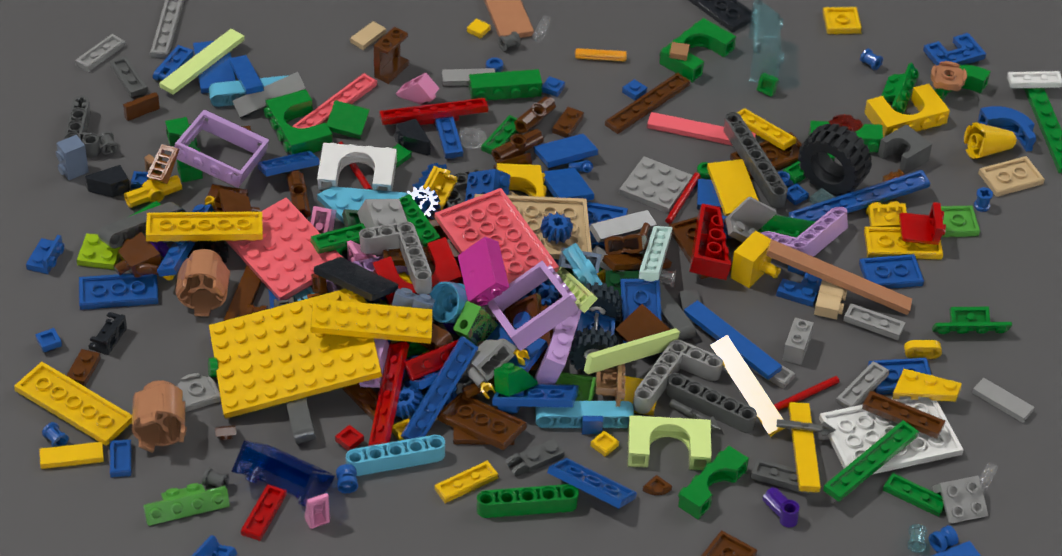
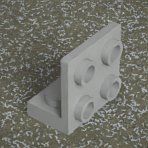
[724,197,777,242]
[932,475,988,524]

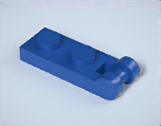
[153,45,194,81]

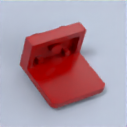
[899,202,946,245]

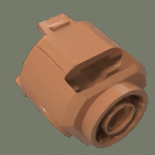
[176,249,230,316]
[132,381,186,452]

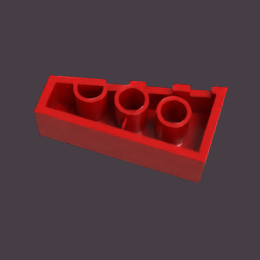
[689,203,731,280]

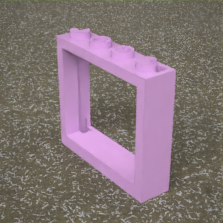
[174,110,269,188]
[487,260,579,351]

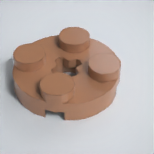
[930,61,967,91]

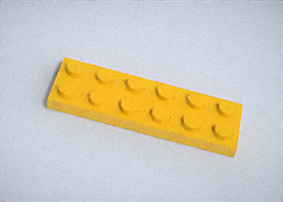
[146,212,263,242]
[310,298,432,344]
[14,362,132,446]

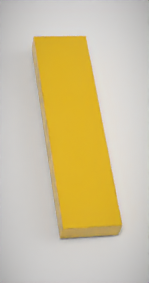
[737,108,796,150]

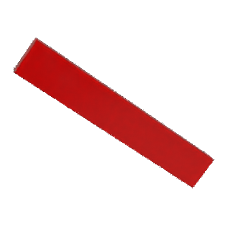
[379,98,489,125]
[368,341,409,446]

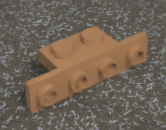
[596,364,625,407]

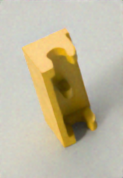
[423,166,458,210]

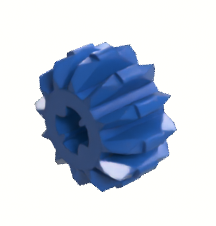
[540,212,573,244]
[395,386,424,420]

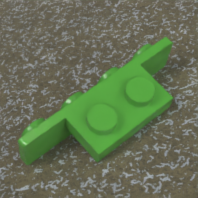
[143,483,230,525]

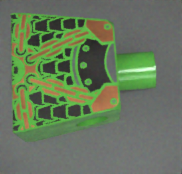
[454,301,498,347]

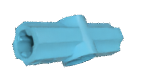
[562,243,603,287]

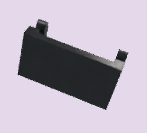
[88,312,127,355]

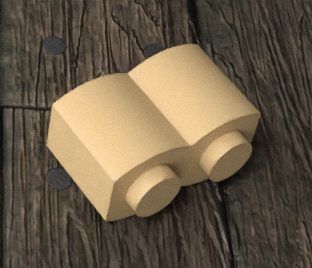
[814,279,848,320]

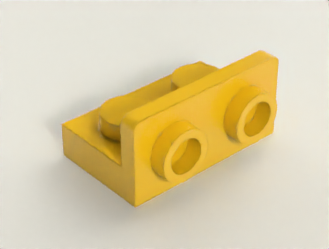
[866,201,907,227]

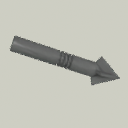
[669,399,721,430]
[776,419,836,436]

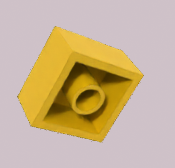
[730,231,781,288]

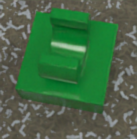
[756,73,779,97]

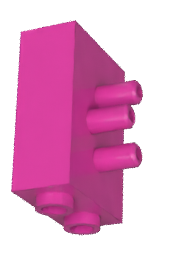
[458,237,509,306]

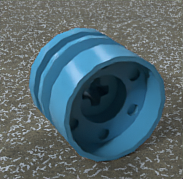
[429,281,468,324]

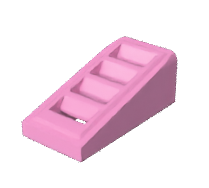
[305,493,330,529]

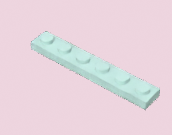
[639,226,672,282]

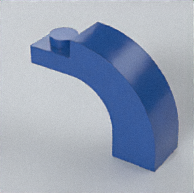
[978,106,1036,151]

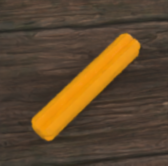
[575,48,627,62]

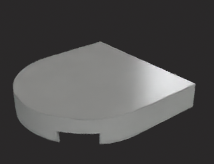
[177,373,221,412]

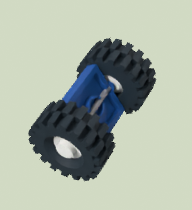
[569,282,622,375]

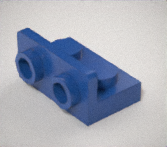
[26,235,65,274]

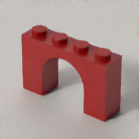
[373,237,463,306]

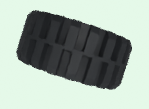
[798,124,872,195]

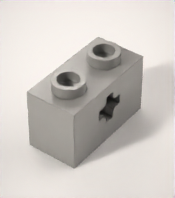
[782,318,814,365]

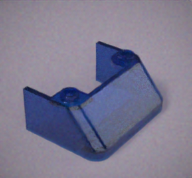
[231,440,335,507]

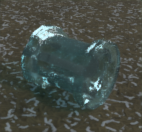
[907,524,928,553]

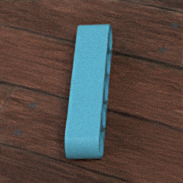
[209,75,288,107]
[535,401,634,428]
[346,435,445,476]

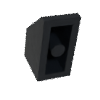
[394,119,431,155]
[85,165,130,198]

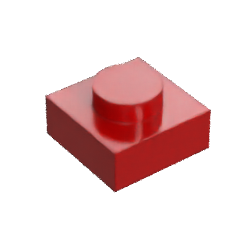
[335,425,364,451]

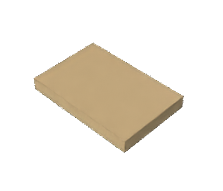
[978,156,1045,197]

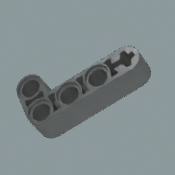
[64,95,101,157]

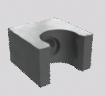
[878,124,932,175]

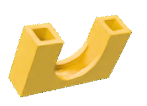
[865,84,950,138]
[496,163,546,197]

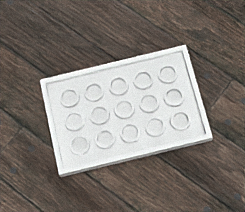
[819,396,963,474]

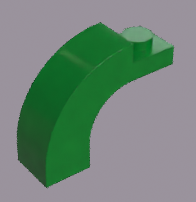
[935,65,991,101]

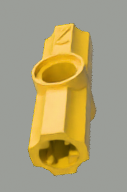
[124,175,182,208]

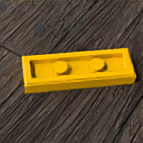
[40,442,104,469]
[434,460,498,503]

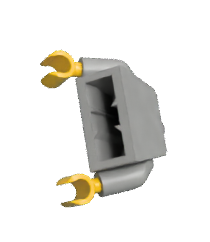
[468,338,530,399]

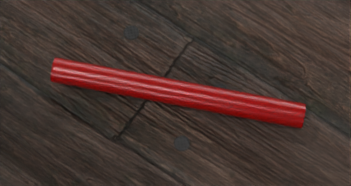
[337,142,373,190]
[665,172,701,224]
[774,376,840,411]

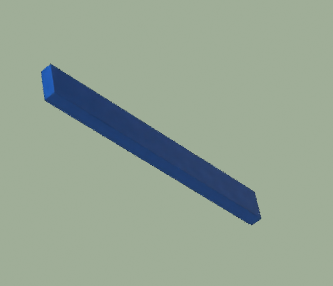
[789,170,931,221]

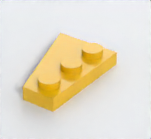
[892,369,962,402]

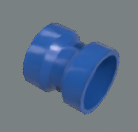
[336,464,358,494]
[929,525,959,553]

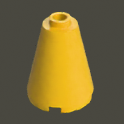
[964,123,1017,159]

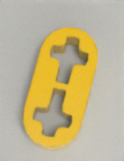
[904,340,942,359]

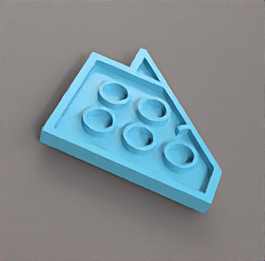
[317,186,408,224]

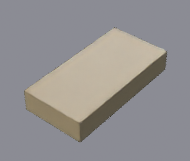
[350,21,386,50]

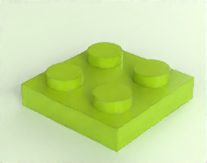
[77,233,122,270]

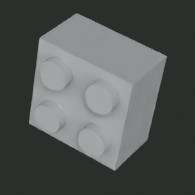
[357,199,407,228]

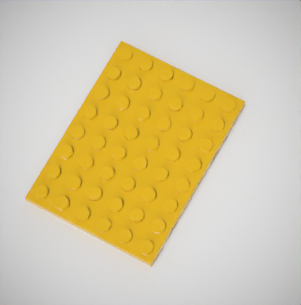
[209,289,383,419]

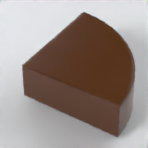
[643,475,672,495]

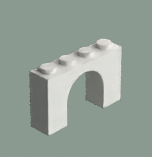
[317,143,397,191]

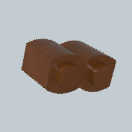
[604,234,647,255]

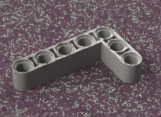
[359,222,432,294]
[633,340,723,414]

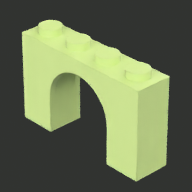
[628,416,711,470]

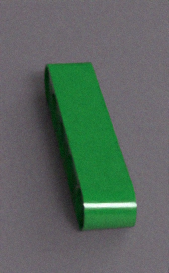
[476,484,579,518]

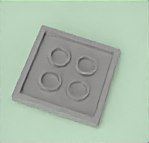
[619,156,693,214]

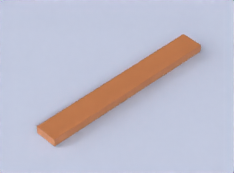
[766,239,912,315]

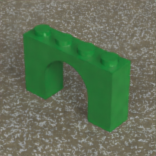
[659,18,736,83]
[264,89,333,155]

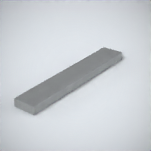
[150,0,184,58]

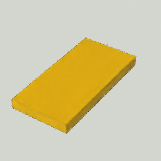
[707,159,759,216]
[864,227,943,259]

